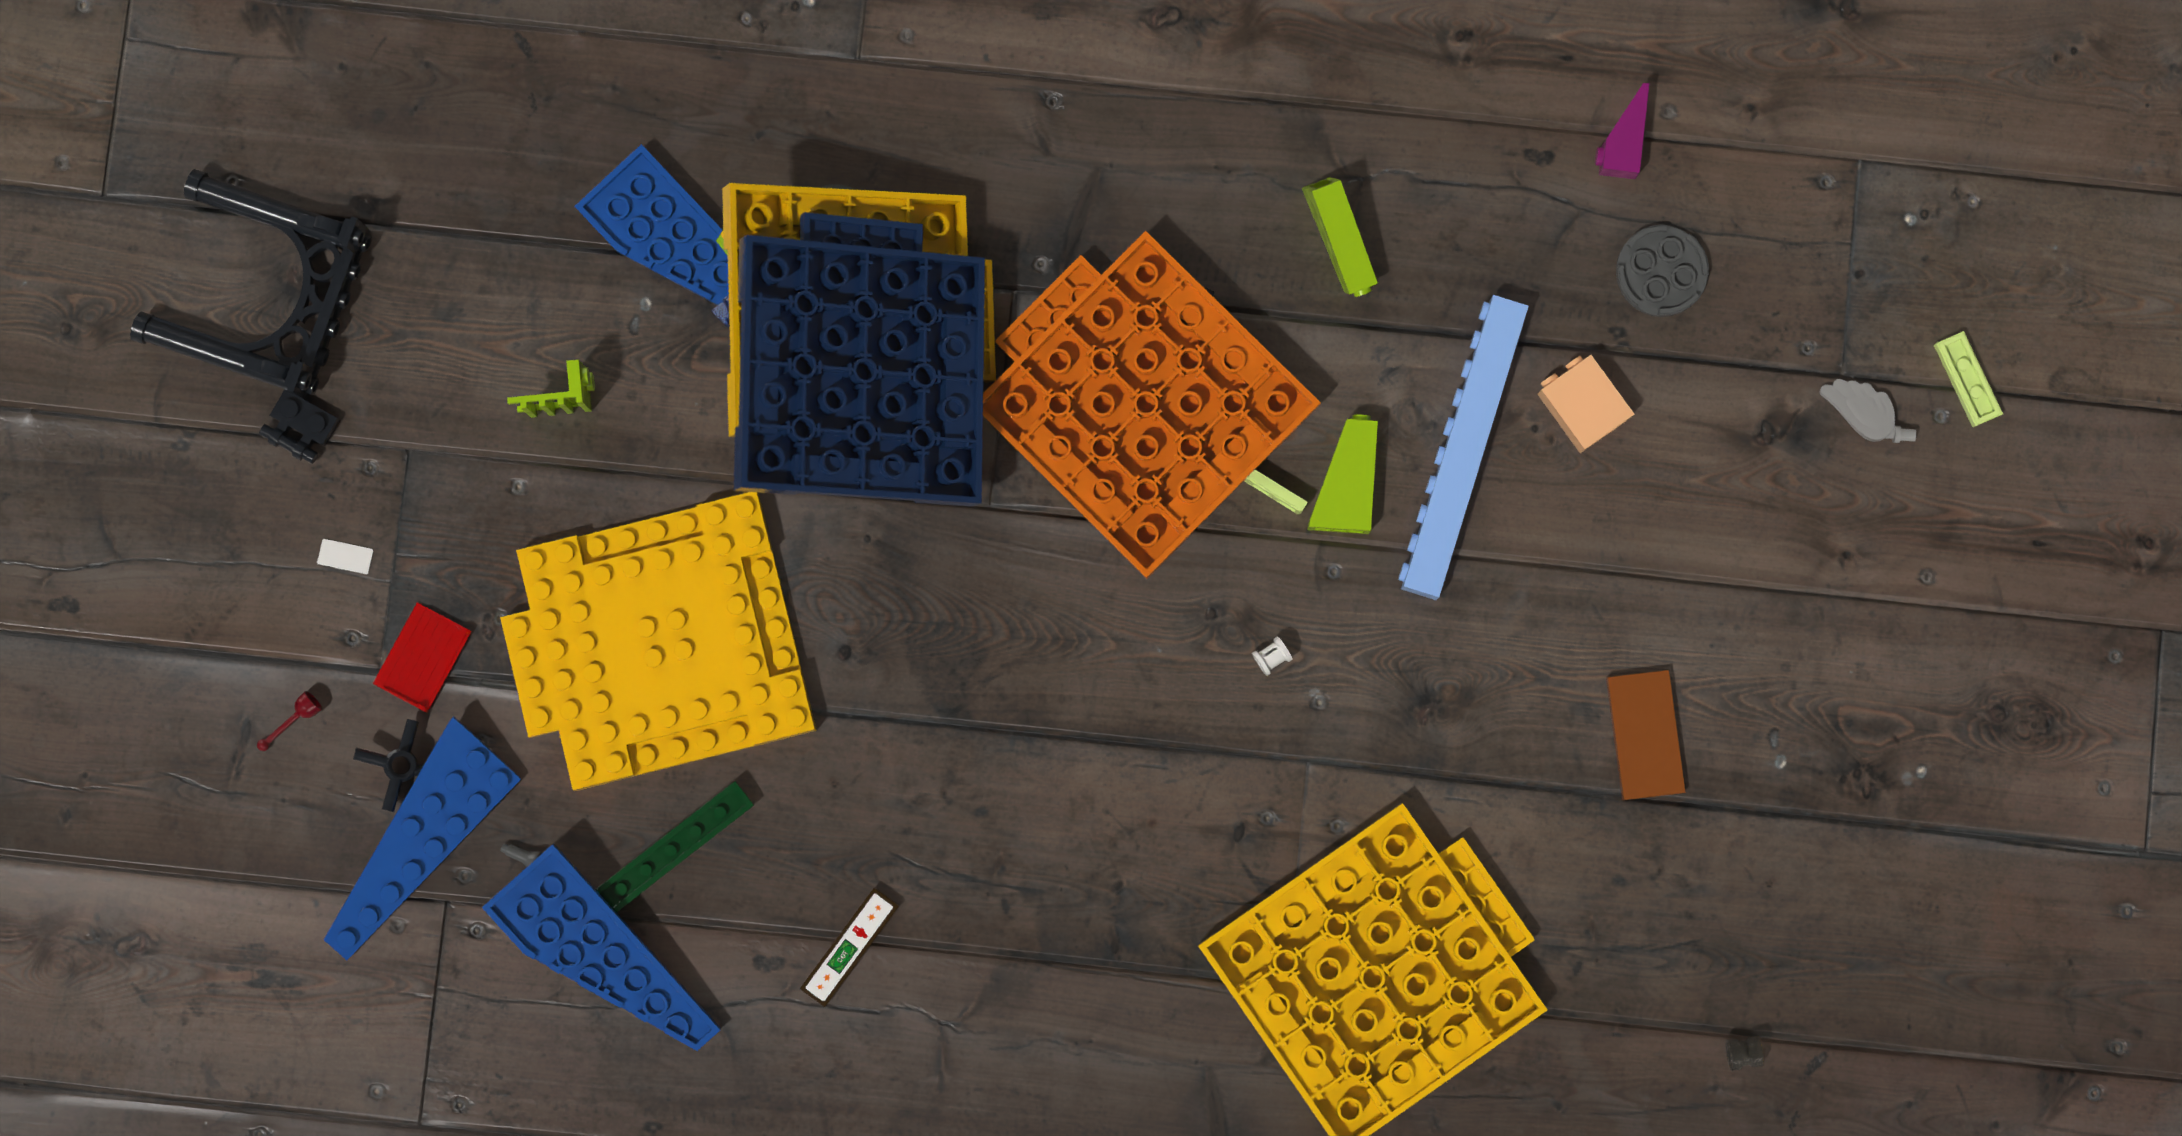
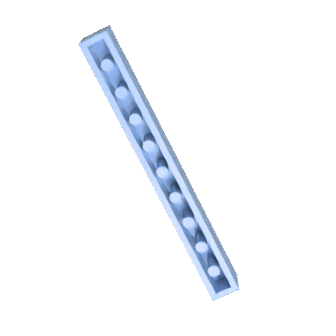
[1398,295,1529,600]

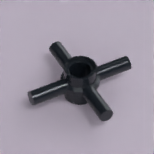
[353,719,424,812]

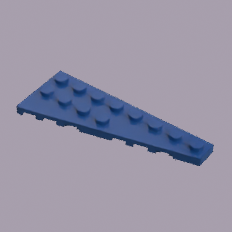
[324,716,521,960]

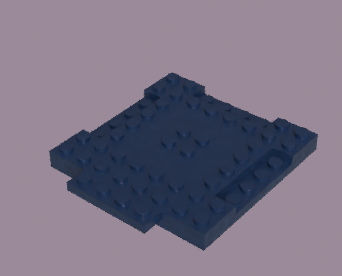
[734,212,985,507]

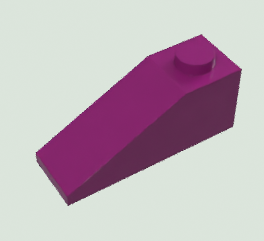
[1595,83,1649,179]

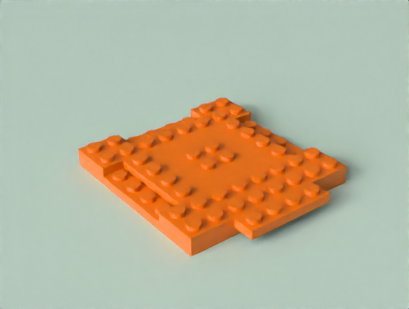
[983,231,1321,579]

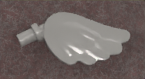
[1819,379,1916,443]

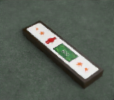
[800,888,899,1007]

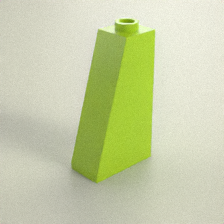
[1302,177,1378,297]
[1307,415,1378,534]

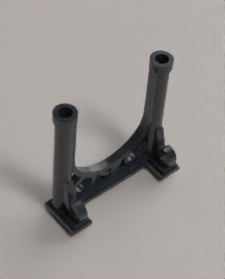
[130,169,372,401]

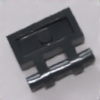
[259,389,340,464]

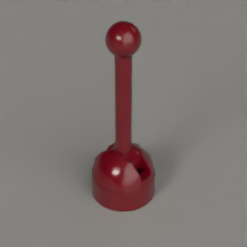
[257,691,322,751]

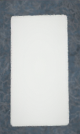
[317,539,373,574]

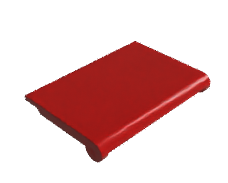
[373,602,472,713]

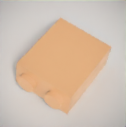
[1537,355,1634,453]

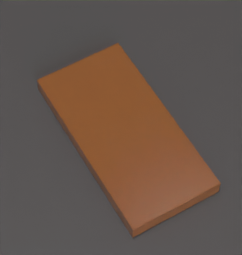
[1606,670,1686,800]

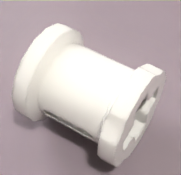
[1252,636,1293,676]

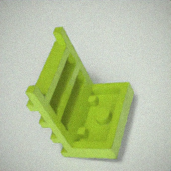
[507,359,595,418]

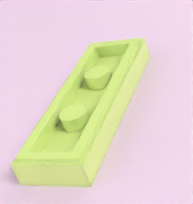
[1934,331,2003,427]
[1244,470,1308,515]

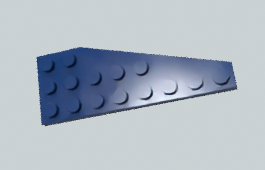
[574,144,729,311]
[482,843,721,1051]

